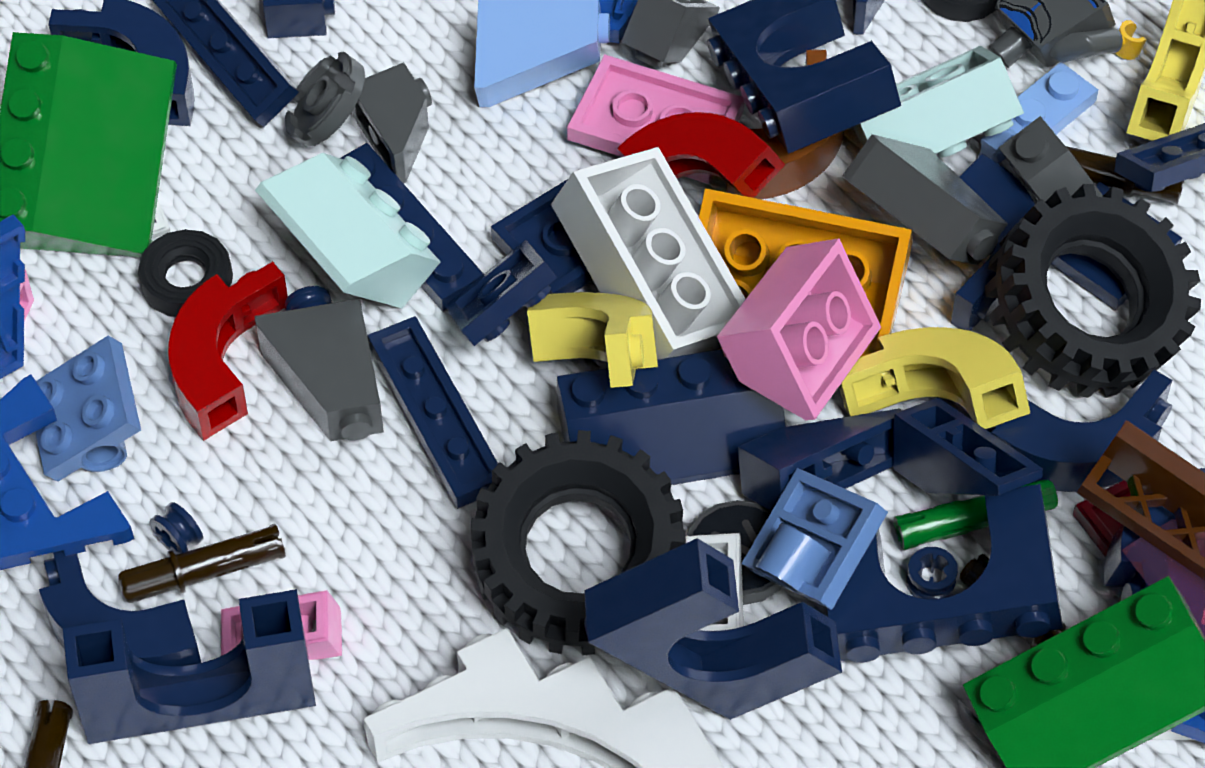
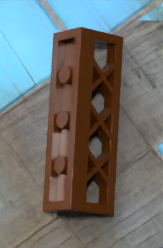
[1076,420,1205,580]

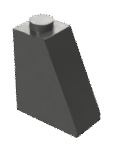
[843,134,1008,265]
[255,299,384,441]

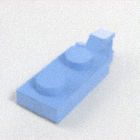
[978,62,1099,164]

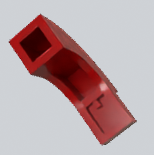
[617,112,785,198]
[168,261,288,441]

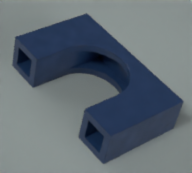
[707,0,901,154]
[827,484,1063,663]
[584,538,842,720]
[62,589,316,744]

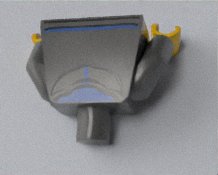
[989,0,1147,68]

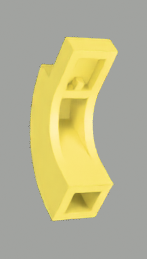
[1126,0,1205,141]
[527,292,658,388]
[839,327,1030,429]

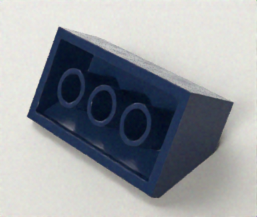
[557,349,786,485]

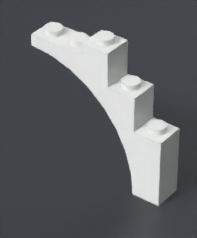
[363,627,724,768]

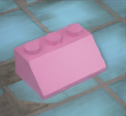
[717,238,881,421]

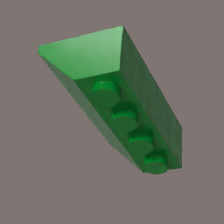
[963,576,1205,768]

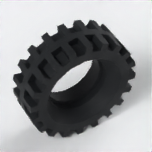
[985,184,1201,398]
[471,430,686,655]

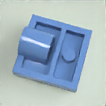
[35,335,141,481]
[741,468,888,610]

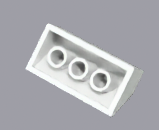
[551,147,746,360]

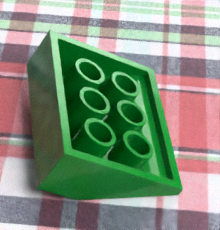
[0,32,177,257]

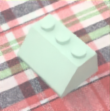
[853,46,1024,158]
[255,153,441,309]

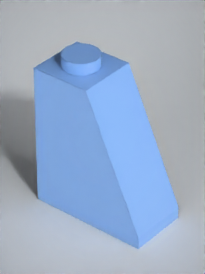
[474,0,610,107]

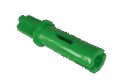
[893,480,1058,551]

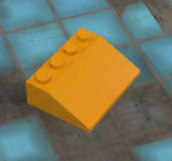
[699,188,913,357]

